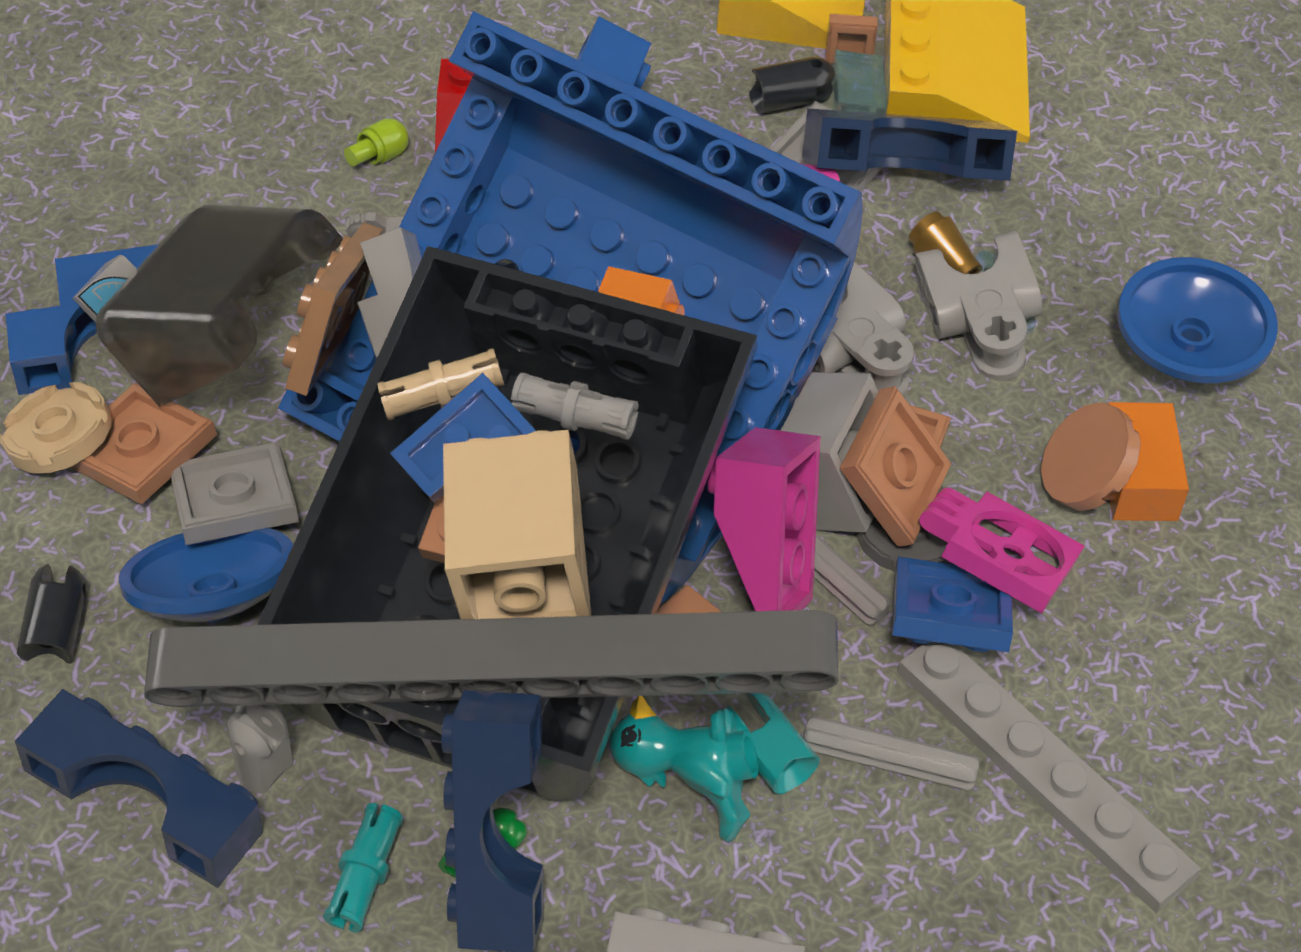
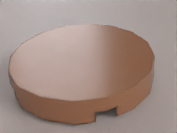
[1041,402,1141,511]

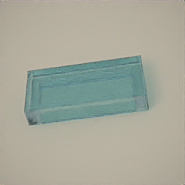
[832,50,887,114]

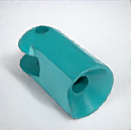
[725,693,820,794]

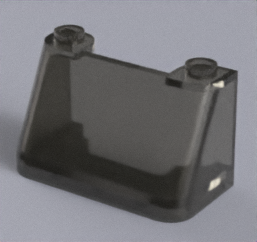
[96,205,343,407]

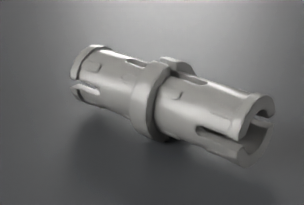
[511,373,639,440]

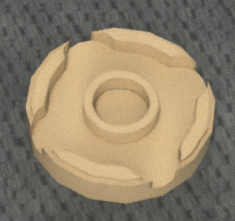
[0,382,111,473]

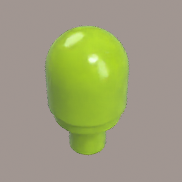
[344,118,409,166]

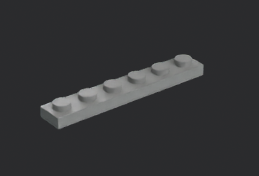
[897,642,1202,913]

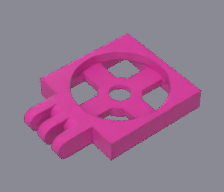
[919,488,1085,614]

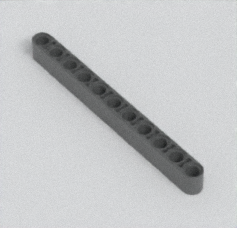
[144,610,839,707]

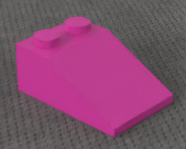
[708,427,821,611]

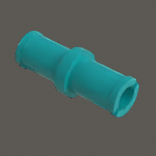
[323,803,404,933]

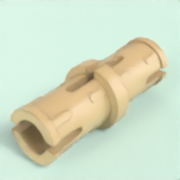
[377,348,505,420]

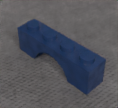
[802,108,1017,181]
[14,689,263,888]
[441,690,544,952]

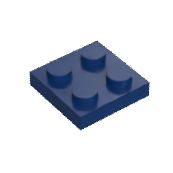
[892,556,1013,652]

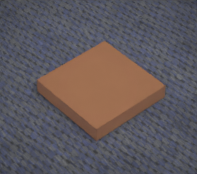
[71,383,217,505]
[839,386,951,546]

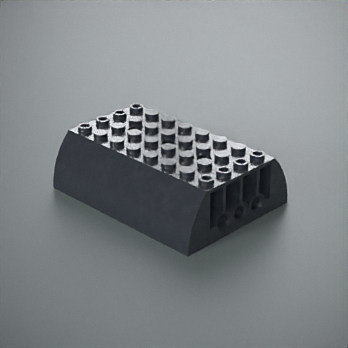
[257,246,757,800]

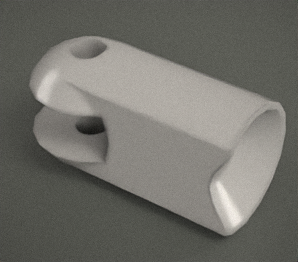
[229,705,293,794]

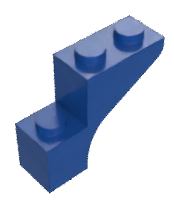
[5,244,169,395]

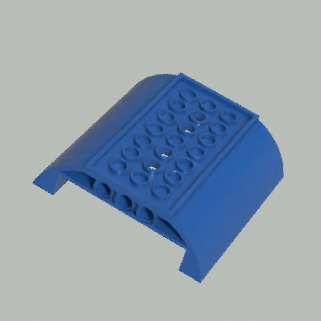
[278,11,863,604]

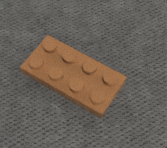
[282,222,383,396]

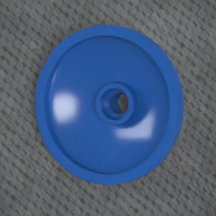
[1117,257,1278,383]
[119,528,293,623]

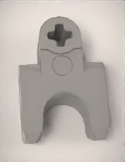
[916,231,1042,381]
[810,262,914,397]

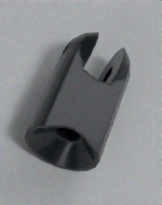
[749,56,836,114]
[17,564,86,664]

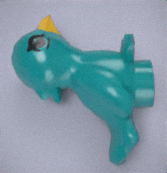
[610,696,758,842]

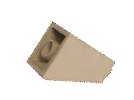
[443,430,591,619]

